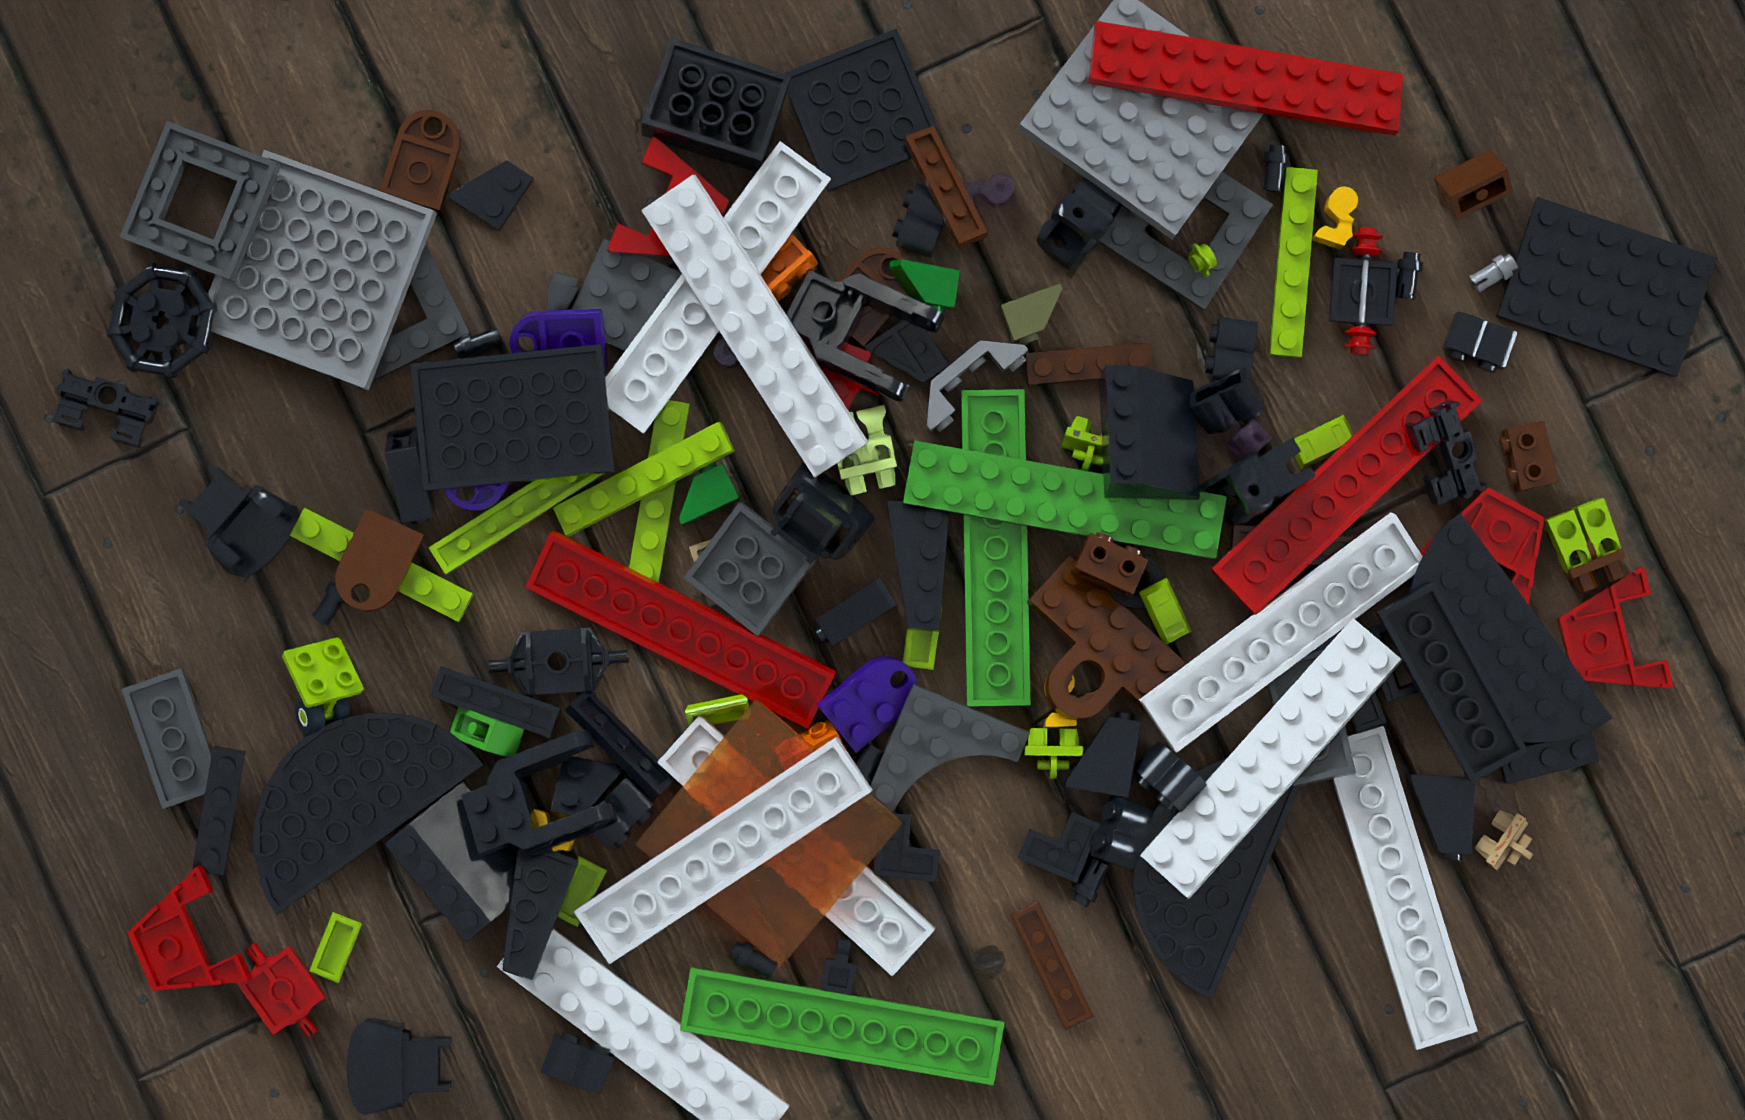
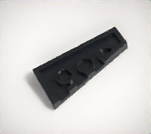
[502,848,579,982]

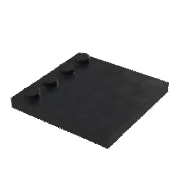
[784,29,944,192]

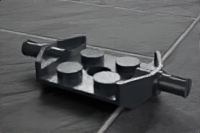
[488,627,629,696]

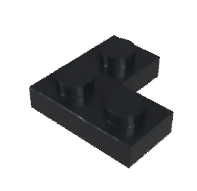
[874,811,940,882]
[1018,812,1101,883]

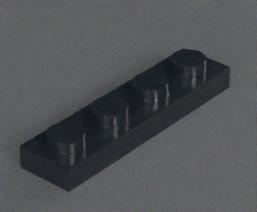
[430,666,561,738]
[565,691,676,800]
[192,746,246,876]

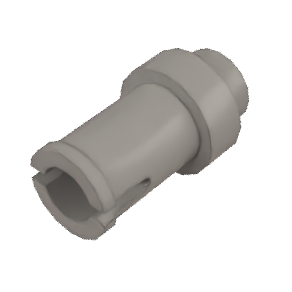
[1469,254,1518,293]

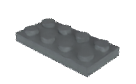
[1269,649,1356,788]
[121,668,212,809]

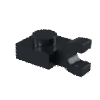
[820,936,857,996]

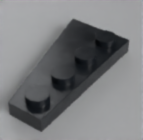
[887,500,949,632]

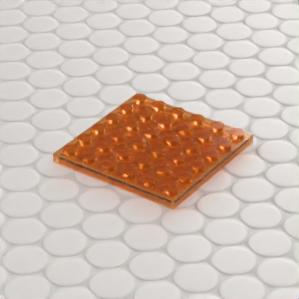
[635,699,903,967]

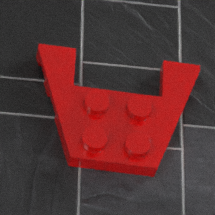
[606,137,729,258]
[1420,487,1545,605]
[1557,567,1674,689]
[127,865,252,991]

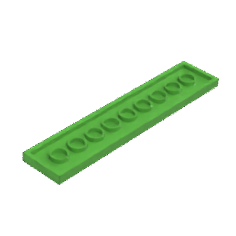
[961,389,1031,706]
[903,440,1227,559]
[680,967,1005,1085]

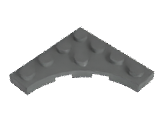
[863,683,1029,813]

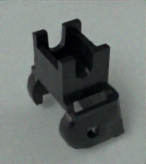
[1037,177,1121,279]
[1199,438,1316,526]
[770,463,875,564]
[178,465,299,577]
[347,1018,452,1115]

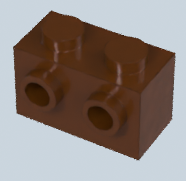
[1434,150,1513,220]
[1499,421,1558,493]
[1071,532,1148,598]

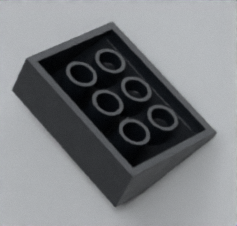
[641,38,791,172]
[1099,365,1200,500]
[385,781,518,942]

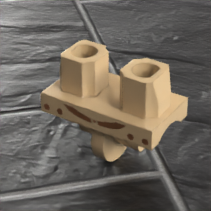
[1475,810,1533,871]

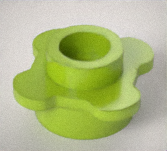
[1188,243,1217,277]

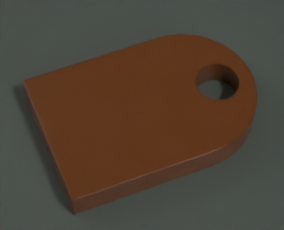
[379,110,461,212]
[837,247,908,348]
[335,509,425,612]

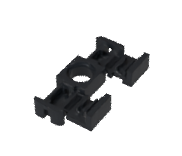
[53,369,159,448]
[1405,400,1487,506]

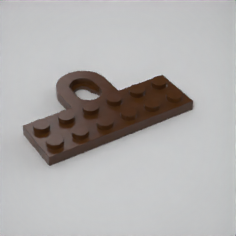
[1027,556,1186,721]

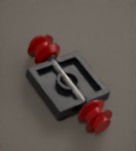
[1329,228,1398,356]

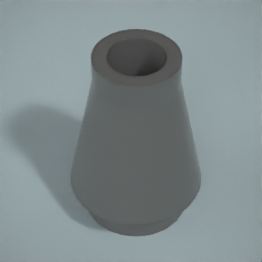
[546,272,579,311]

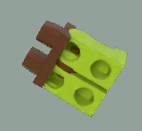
[1543,498,1626,593]

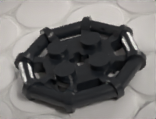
[106,263,218,379]

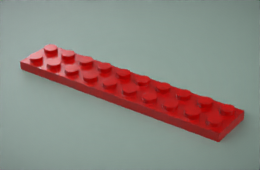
[1088,21,1403,136]
[1211,355,1483,615]
[525,530,837,729]

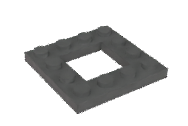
[120,121,281,282]
[1099,172,1273,311]
[355,243,471,389]

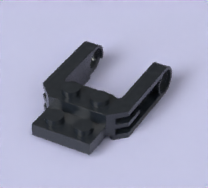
[786,270,945,402]
[461,730,618,856]

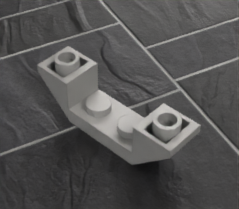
[926,341,1028,433]

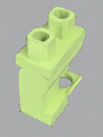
[837,405,897,496]

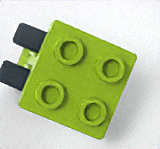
[282,637,364,735]

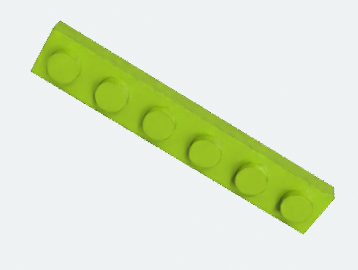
[1269,167,1318,358]
[629,400,690,583]
[553,422,735,537]
[429,473,607,575]
[290,508,474,622]

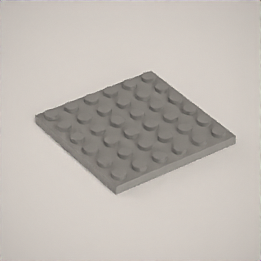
[1017,0,1263,240]
[196,150,437,390]

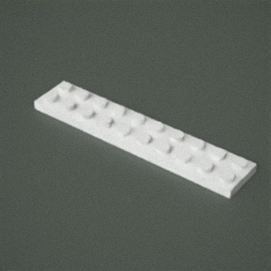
[606,141,831,434]
[641,175,868,478]
[1139,512,1423,752]
[1140,618,1402,899]
[657,715,935,976]
[1332,726,1478,1050]
[574,737,872,964]
[497,928,790,1120]

